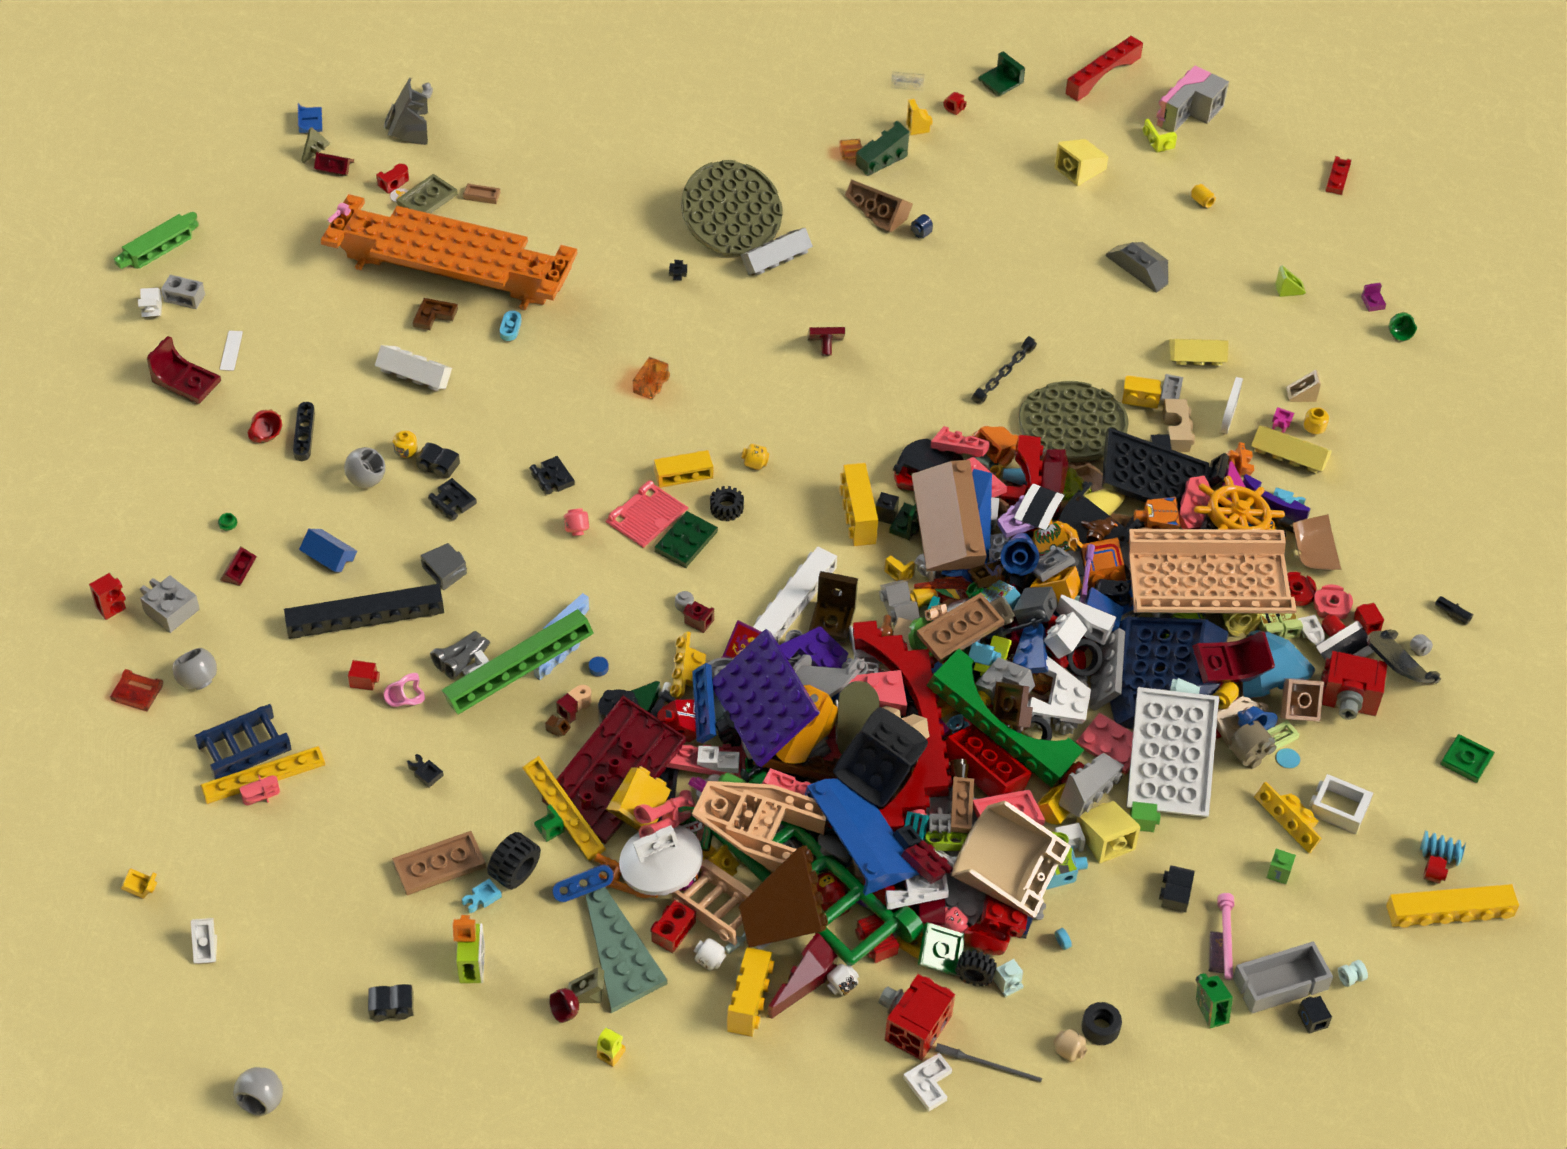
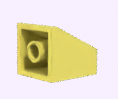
[1055,139,1108,186]
[1076,801,1141,864]

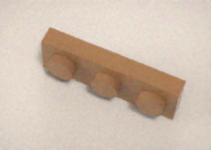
[950,777,974,834]

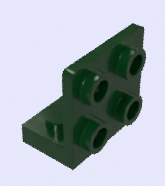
[978,51,1025,96]
[889,502,919,541]

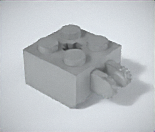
[140,575,200,633]

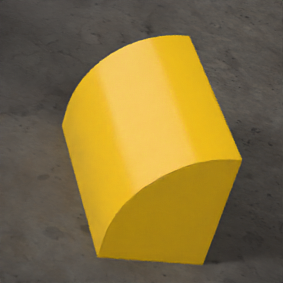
[1037,783,1071,824]

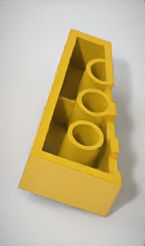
[727,947,775,1037]

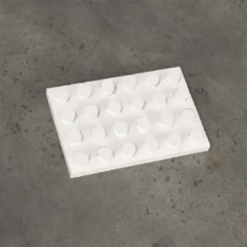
[1126,687,1219,817]

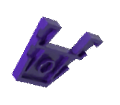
[779,626,849,668]

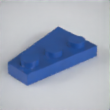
[1012,623,1048,674]

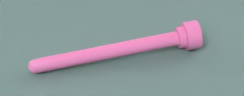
[1217,893,1234,980]

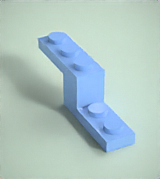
[534,593,589,680]

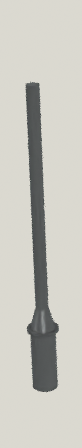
[935,1043,1042,1082]

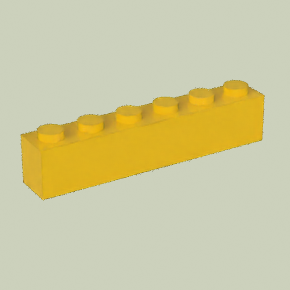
[1386,884,1519,928]

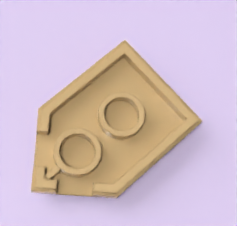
[1216,696,1268,747]

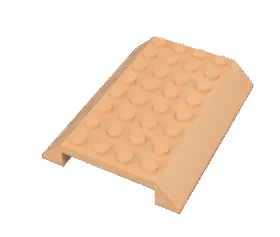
[1129,529,1297,614]

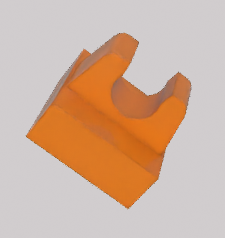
[453,915,476,942]

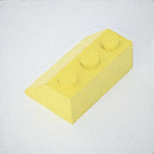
[1169,339,1228,366]

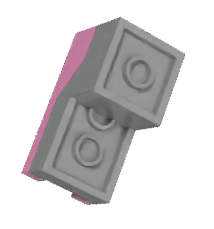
[1157,66,1229,132]

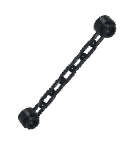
[971,336,1037,404]

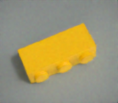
[654,450,714,488]

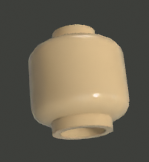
[1054,1029,1088,1062]

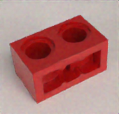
[89,573,126,620]
[650,900,696,953]

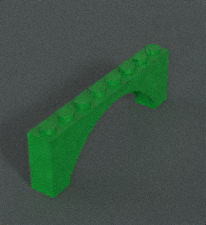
[926,649,1084,788]

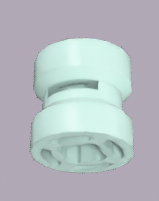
[1338,960,1368,987]

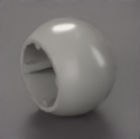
[344,447,386,488]
[173,648,217,690]
[234,1067,283,1116]

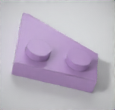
[997,495,1037,538]

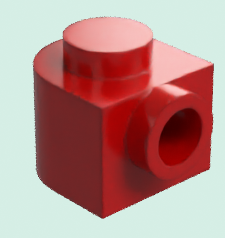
[943,92,967,115]
[1423,856,1448,884]

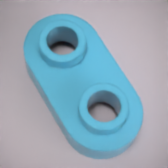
[500,311,522,341]

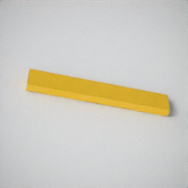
[200,746,325,804]
[522,756,606,862]

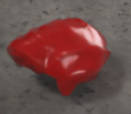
[247,409,282,443]

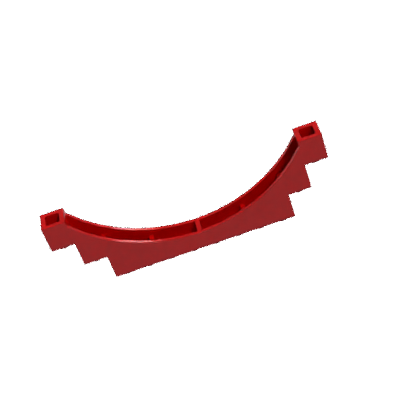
[853,621,952,832]

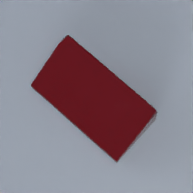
[220,546,257,586]

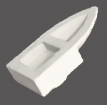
[1298,615,1324,646]

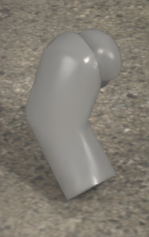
[421,83,433,99]

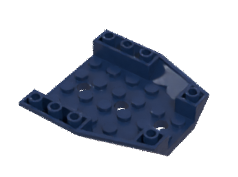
[1110,616,1228,729]

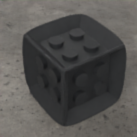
[833,707,928,807]

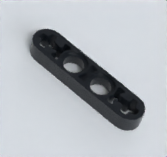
[293,401,315,461]

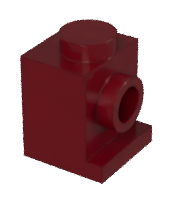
[683,601,714,633]

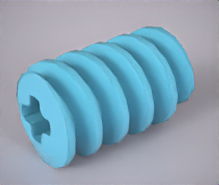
[1419,831,1466,866]

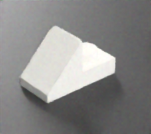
[191,918,217,963]

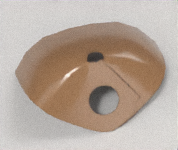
[1292,514,1342,570]

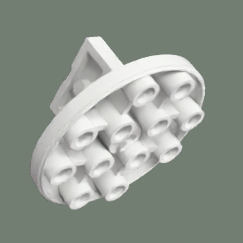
[619,825,703,896]

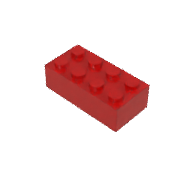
[944,724,1032,797]

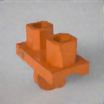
[1227,442,1254,477]

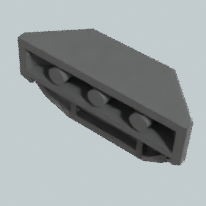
[1106,242,1168,293]

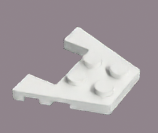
[1028,656,1091,724]
[885,873,949,909]

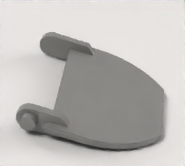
[793,655,865,702]

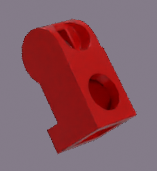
[376,163,409,194]

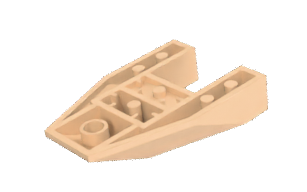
[692,781,829,872]

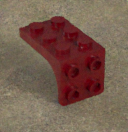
[147,336,221,404]
[1192,631,1275,683]

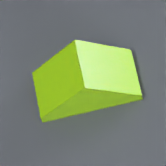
[1275,266,1306,297]

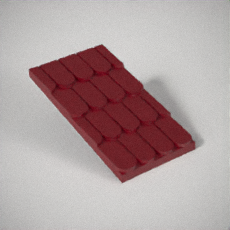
[542,696,686,845]

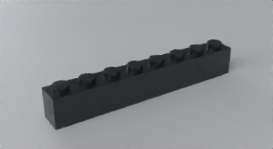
[284,583,444,639]

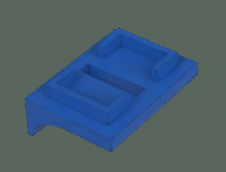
[298,103,323,133]

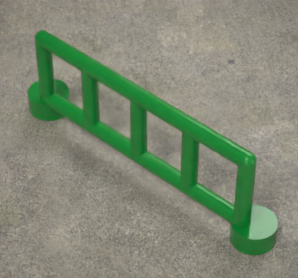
[712,772,924,966]

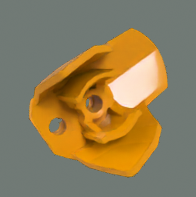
[776,685,838,763]

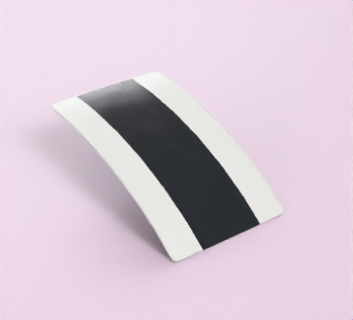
[1014,484,1064,530]
[1316,621,1374,661]

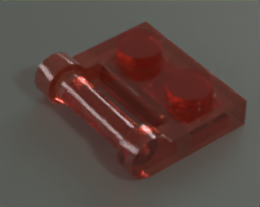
[110,669,163,712]

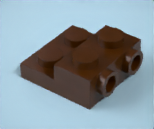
[992,681,1033,731]

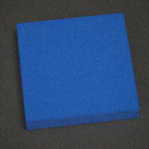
[1085,587,1124,631]

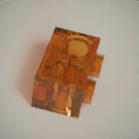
[633,357,670,400]

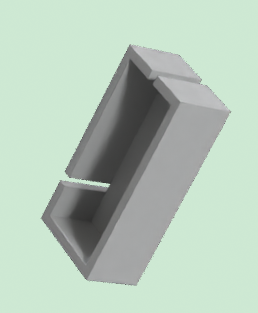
[1233,941,1333,1014]

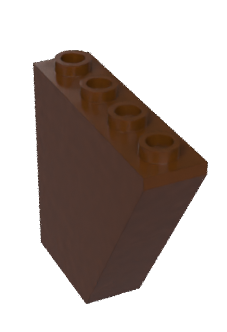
[739,845,828,948]

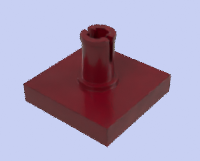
[807,327,845,356]

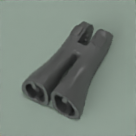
[430,631,490,679]

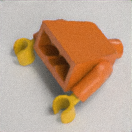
[972,426,1018,479]

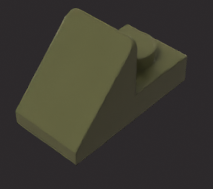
[568,967,604,1003]

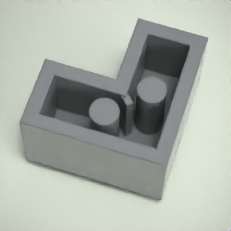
[976,657,1035,705]

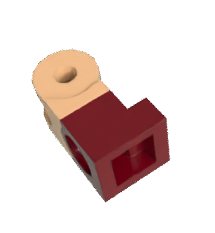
[556,685,592,724]

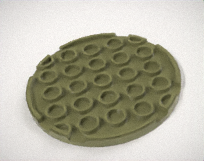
[681,160,783,256]
[1019,381,1128,462]

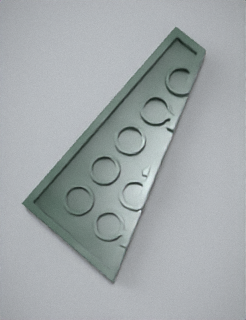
[586,887,668,1013]

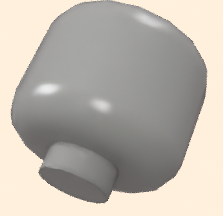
[675,591,694,612]
[1410,634,1433,656]

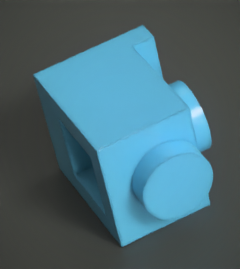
[969,642,1001,666]

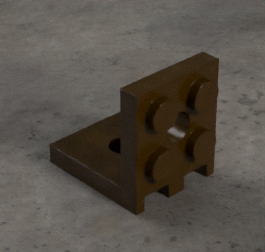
[808,571,858,643]

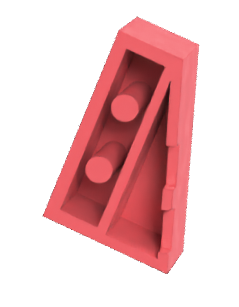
[841,670,907,717]

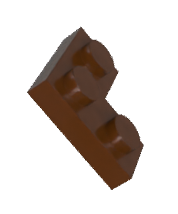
[413,298,458,330]

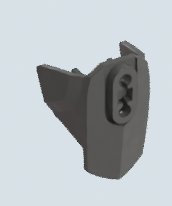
[384,77,428,145]

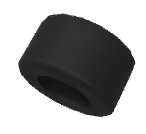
[1081,1002,1122,1045]

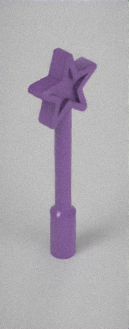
[1079,544,1095,604]

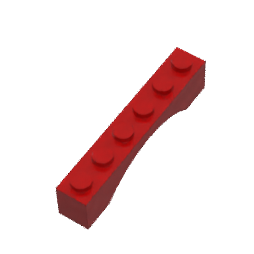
[1065,35,1143,102]
[1011,435,1044,539]

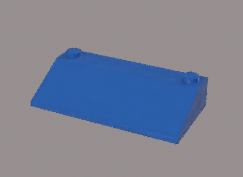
[805,779,920,895]

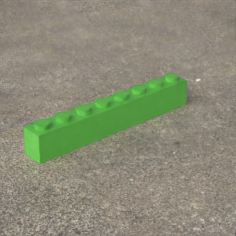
[442,609,594,715]

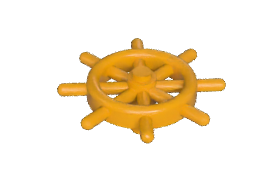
[1194,476,1285,530]

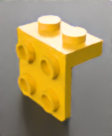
[1122,375,1161,409]

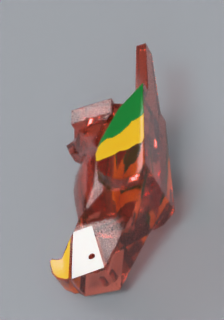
[914,576,971,603]

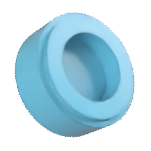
[1055,928,1072,950]

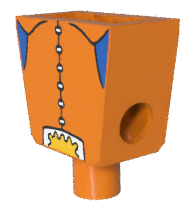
[1134,497,1180,529]

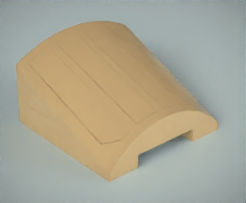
[951,801,1071,918]

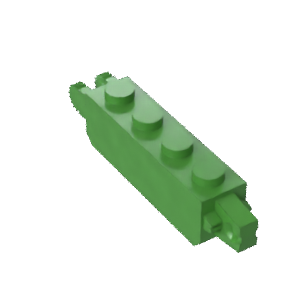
[114,211,199,269]

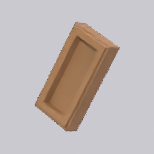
[463,183,501,204]

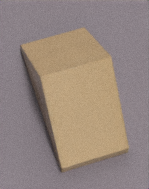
[1287,370,1321,402]

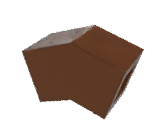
[545,715,571,736]

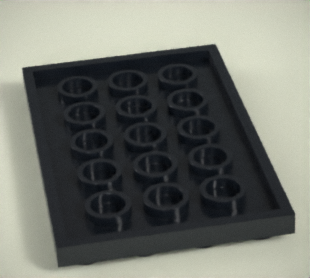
[1102,427,1209,511]

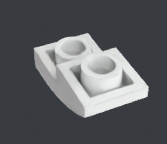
[989,533,1011,562]

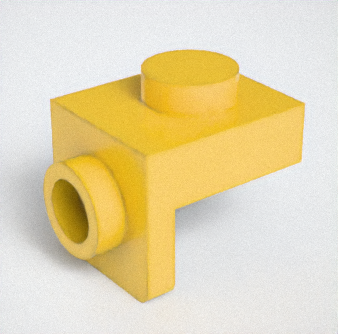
[121,868,157,899]

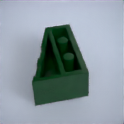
[856,121,909,176]

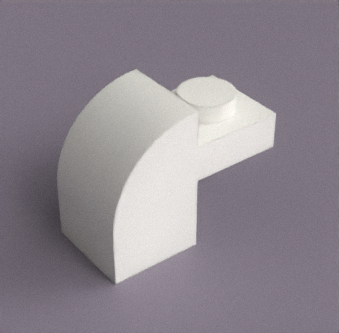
[138,288,162,317]

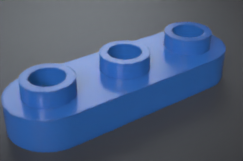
[553,865,614,902]

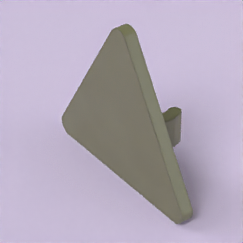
[301,127,330,163]

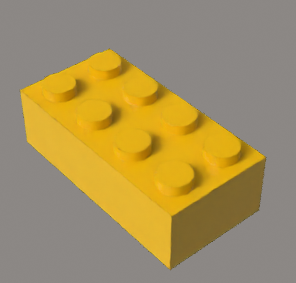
[839,463,878,546]

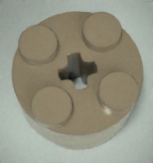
[1228,721,1277,768]

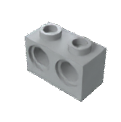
[161,275,205,309]

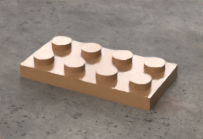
[917,593,1004,663]
[392,831,486,895]

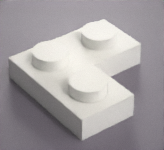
[903,1053,952,1111]

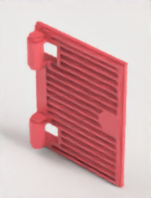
[606,480,689,548]

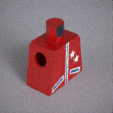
[658,699,697,742]

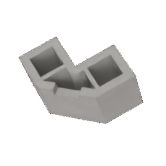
[879,580,920,625]

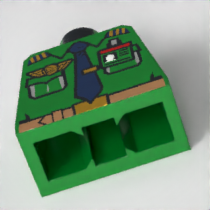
[1195,973,1233,1029]

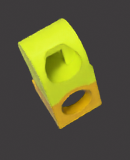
[597,1027,626,1067]

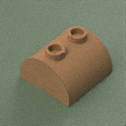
[1280,678,1324,721]

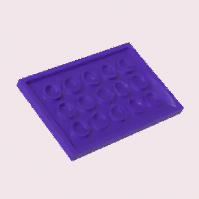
[712,629,820,767]

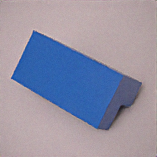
[299,528,357,572]

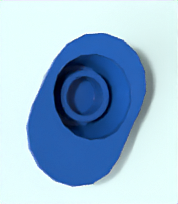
[1237,706,1278,730]

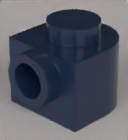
[911,214,933,239]

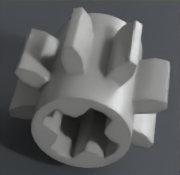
[1053,717,1078,735]

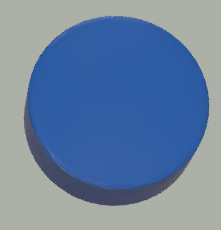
[589,656,609,676]

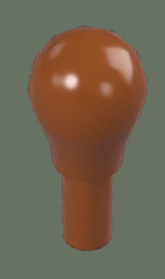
[880,615,894,636]

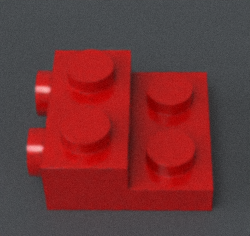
[980,894,1028,938]

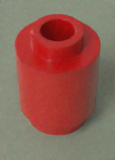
[1321,615,1346,637]

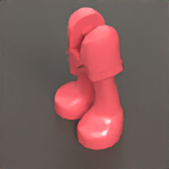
[634,796,692,838]

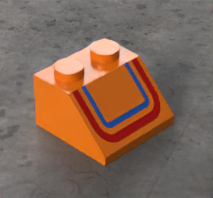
[1080,538,1126,588]

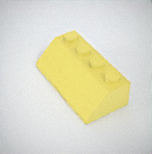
[1251,425,1332,473]

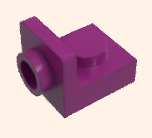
[1361,283,1386,312]

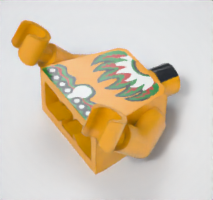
[1032,520,1083,558]

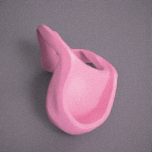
[384,673,425,707]

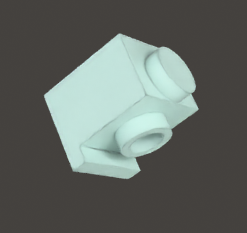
[994,959,1024,997]

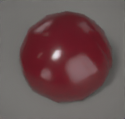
[549,988,579,1023]

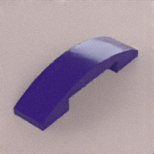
[1243,474,1311,522]

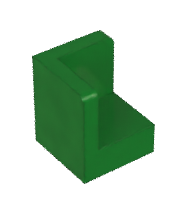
[534,804,564,842]

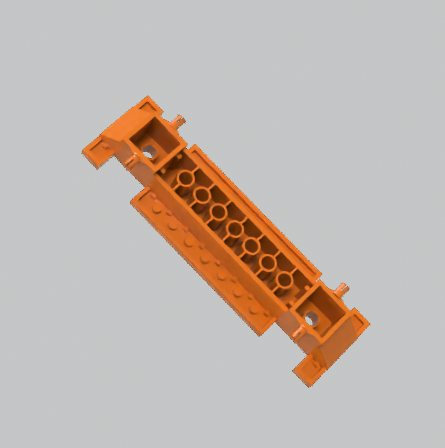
[321,194,578,310]

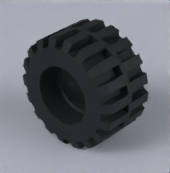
[487,832,541,890]

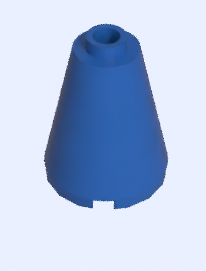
[1001,533,1039,575]

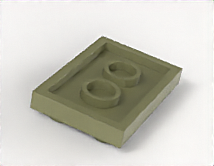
[396,174,458,214]

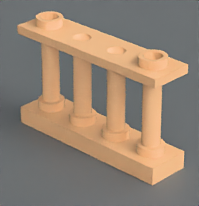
[672,859,753,946]

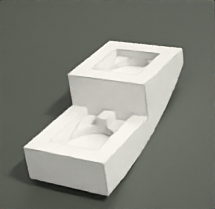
[697,746,740,773]

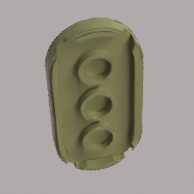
[837,681,879,754]

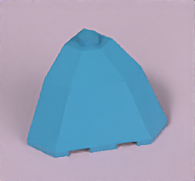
[1243,630,1315,698]

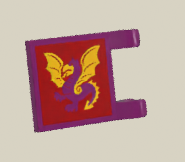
[721,620,762,659]

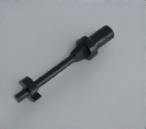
[986,617,1043,641]

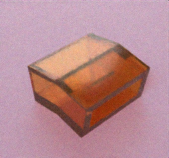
[839,139,862,159]

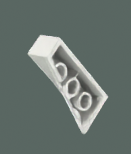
[375,345,452,391]

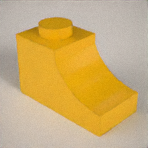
[906,99,933,135]

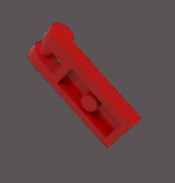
[1326,156,1352,195]

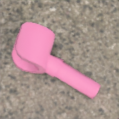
[327,203,351,223]

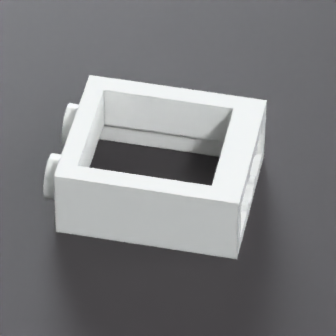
[1309,774,1373,834]

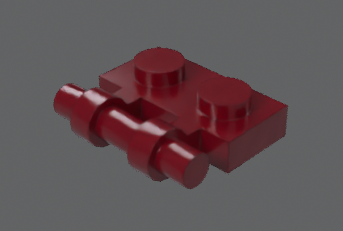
[901,840,953,884]

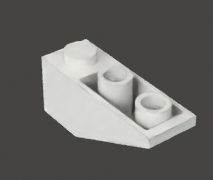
[1056,595,1116,645]

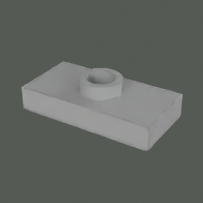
[1160,374,1183,405]

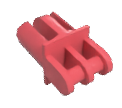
[240,775,280,806]

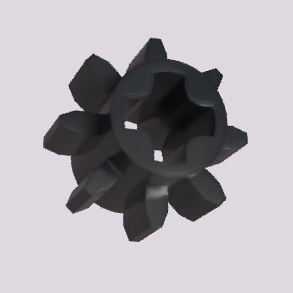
[669,260,688,281]

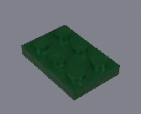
[655,511,718,568]

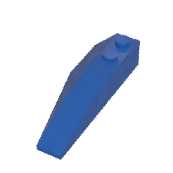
[941,469,992,584]

